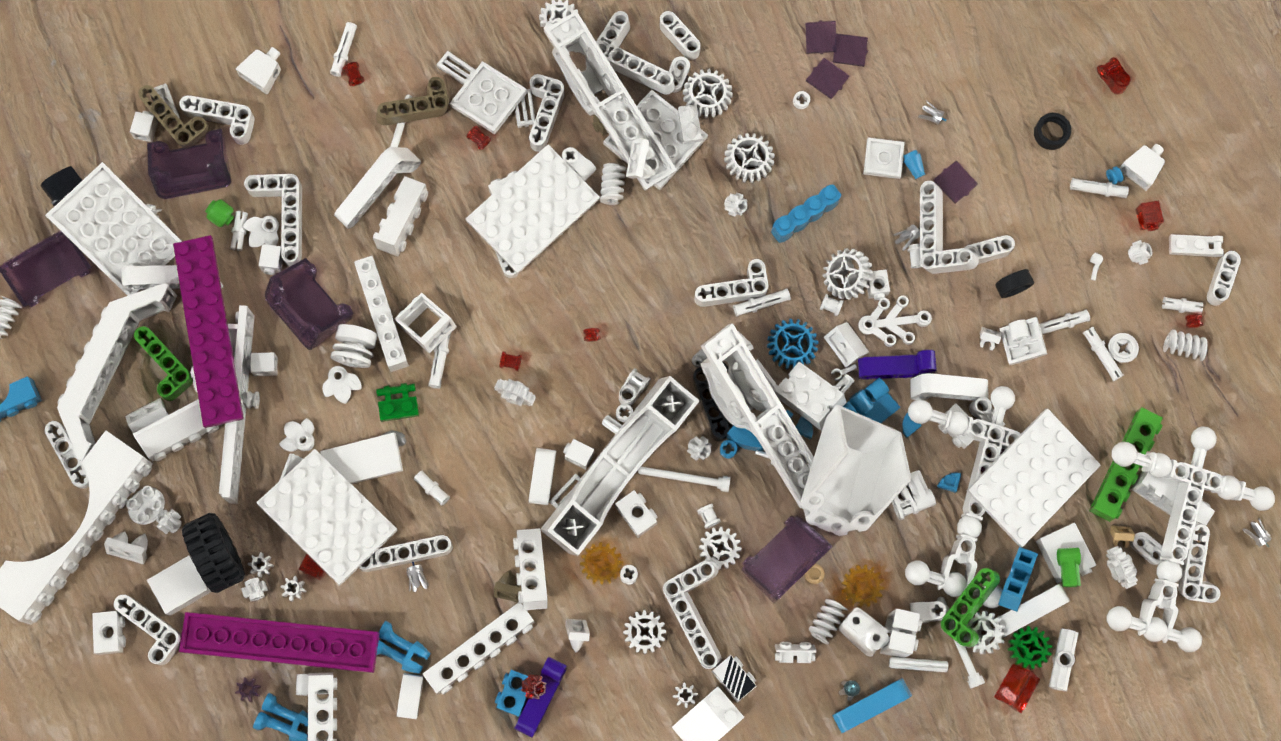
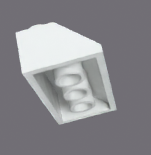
[133,399,222,461]

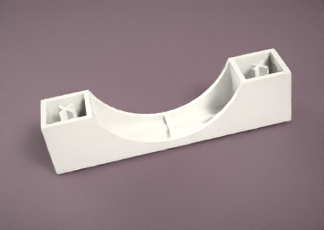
[541,376,699,556]
[0,431,153,625]

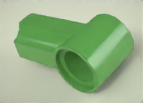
[1057,547,1081,587]

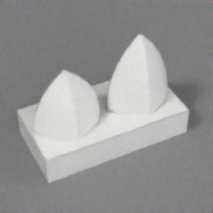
[678,105,702,144]
[626,139,655,179]
[104,532,148,564]
[565,619,590,653]

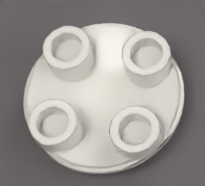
[126,486,165,525]

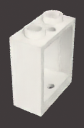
[395,293,457,353]

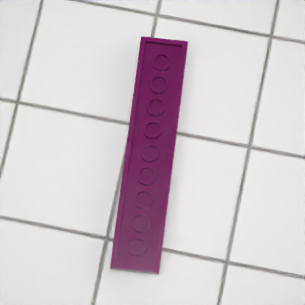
[173,235,244,428]
[179,612,380,673]

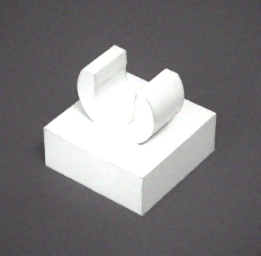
[980,327,1001,350]

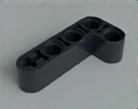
[693,362,729,442]

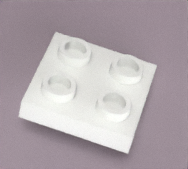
[999,317,1047,365]

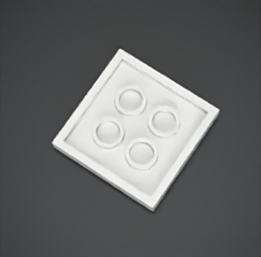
[449,61,527,134]

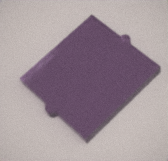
[805,20,837,55]
[832,33,868,67]
[806,58,849,99]
[933,161,978,204]

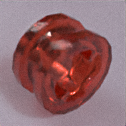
[1185,314,1203,328]
[583,328,601,342]

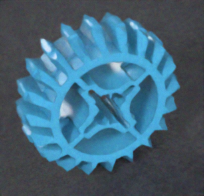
[767,319,819,369]

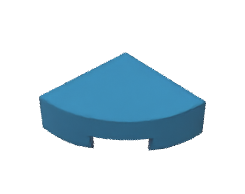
[902,413,922,438]
[796,416,813,440]
[937,473,961,493]

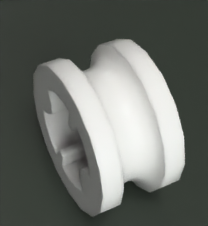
[793,91,810,109]
[246,391,259,409]
[616,404,633,423]

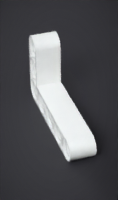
[596,11,675,95]
[334,147,421,229]
[244,174,302,268]
[920,181,979,274]
[359,535,453,572]
[663,561,722,669]

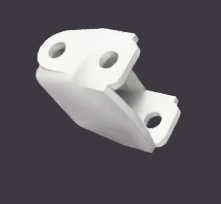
[839,607,889,657]

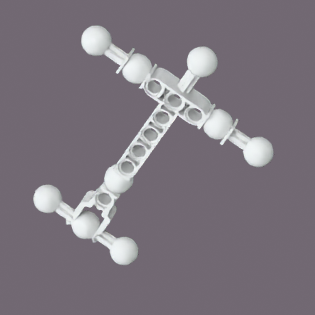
[905,386,1020,608]
[1106,426,1275,652]

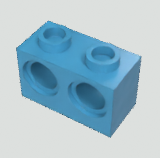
[495,670,534,717]

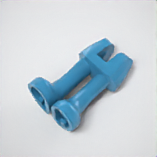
[377,621,431,674]
[253,693,308,741]

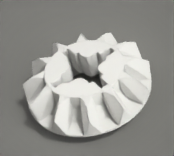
[1108,333,1139,363]

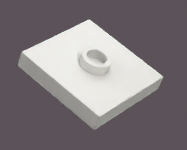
[863,138,905,179]

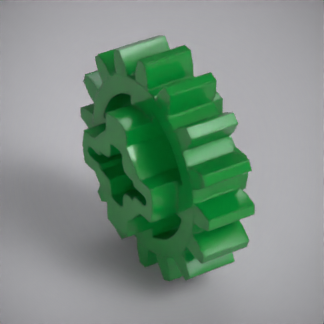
[1008,626,1052,670]

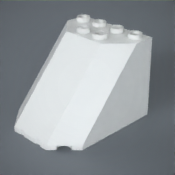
[801,405,912,536]

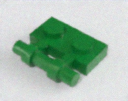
[376,383,419,422]

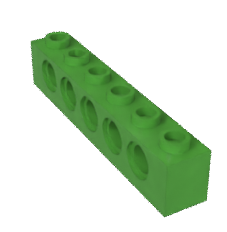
[1089,407,1163,522]

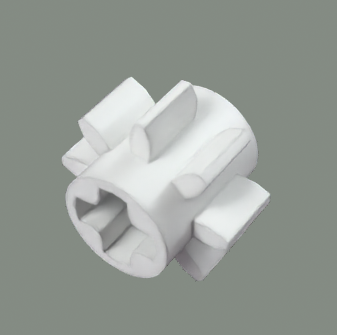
[724,192,747,217]
[1128,240,1152,265]
[687,436,712,461]
[156,509,182,534]
[248,552,274,578]
[281,576,306,602]
[241,577,268,602]
[673,683,698,708]

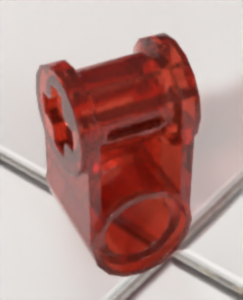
[1097,57,1131,94]

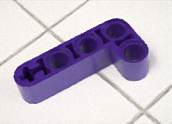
[858,350,937,380]
[514,657,567,738]

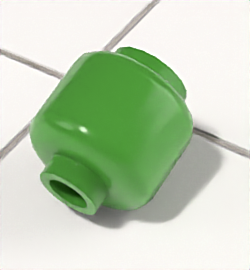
[205,199,235,227]

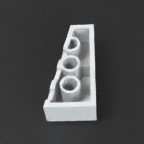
[1131,471,1215,533]

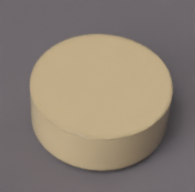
[804,564,825,584]

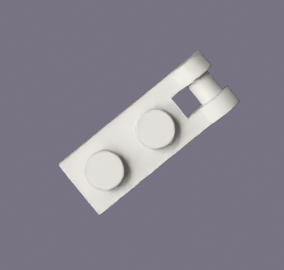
[1169,234,1224,257]

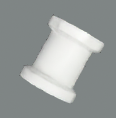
[820,294,843,316]
[697,504,721,529]
[620,565,638,585]

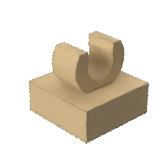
[1110,525,1135,548]

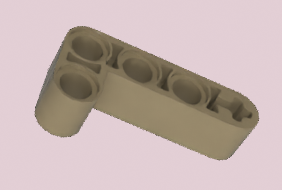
[376,77,449,125]
[138,85,209,149]

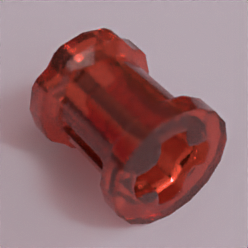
[343,62,365,86]
[466,125,491,150]
[499,351,522,372]

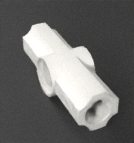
[1049,629,1078,691]

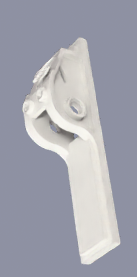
[544,11,677,190]
[191,305,255,504]
[700,324,814,508]

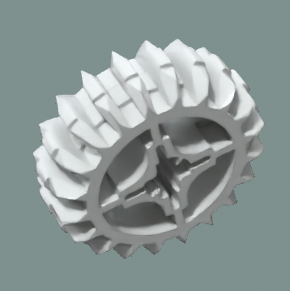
[683,69,733,118]
[724,133,775,183]
[822,248,873,300]

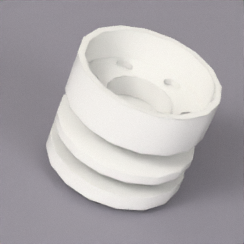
[330,324,378,368]

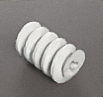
[600,163,626,205]
[0,296,22,339]
[1163,330,1207,361]
[809,599,848,644]

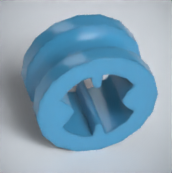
[1106,166,1123,185]
[720,440,737,459]

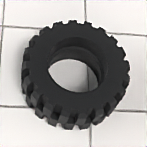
[182,513,245,593]

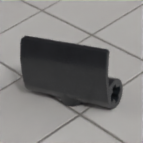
[41,166,82,207]

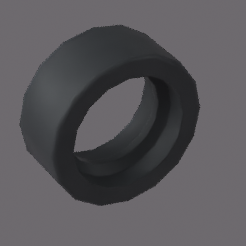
[1034,112,1071,150]
[995,269,1034,298]

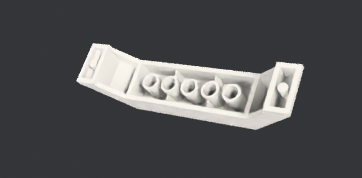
[57,283,177,462]

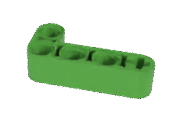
[134,326,193,401]
[941,568,1000,647]

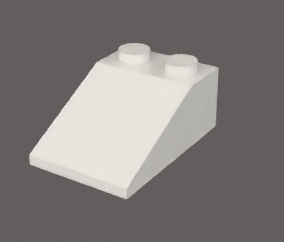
[672,687,744,741]

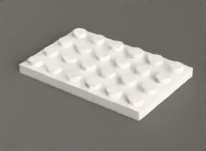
[466,144,600,274]
[45,162,182,296]
[966,409,1101,547]
[256,449,397,586]

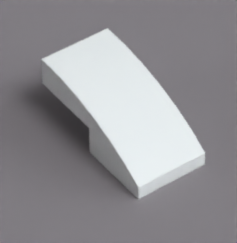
[397,673,423,719]

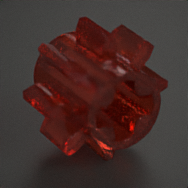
[521,674,547,700]

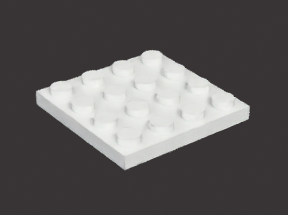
[603,90,708,190]

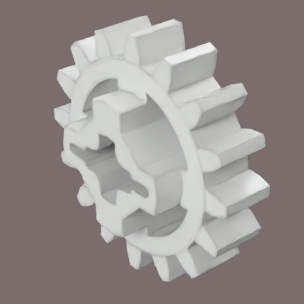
[539,0,578,30]
[494,379,536,406]
[699,527,742,570]
[1106,546,1138,589]
[623,610,666,654]
[964,611,1006,654]

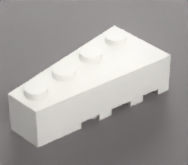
[373,176,428,256]

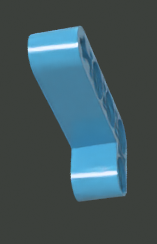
[832,678,912,733]

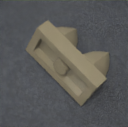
[494,570,534,604]

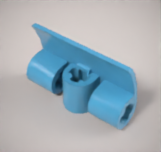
[843,378,900,423]

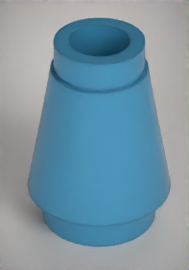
[903,150,926,179]

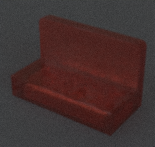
[994,664,1040,713]

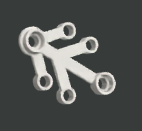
[858,296,932,347]

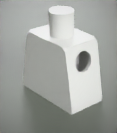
[236,47,281,94]
[1119,144,1165,191]

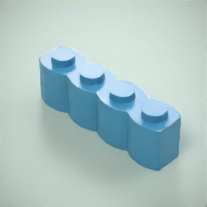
[771,185,841,243]

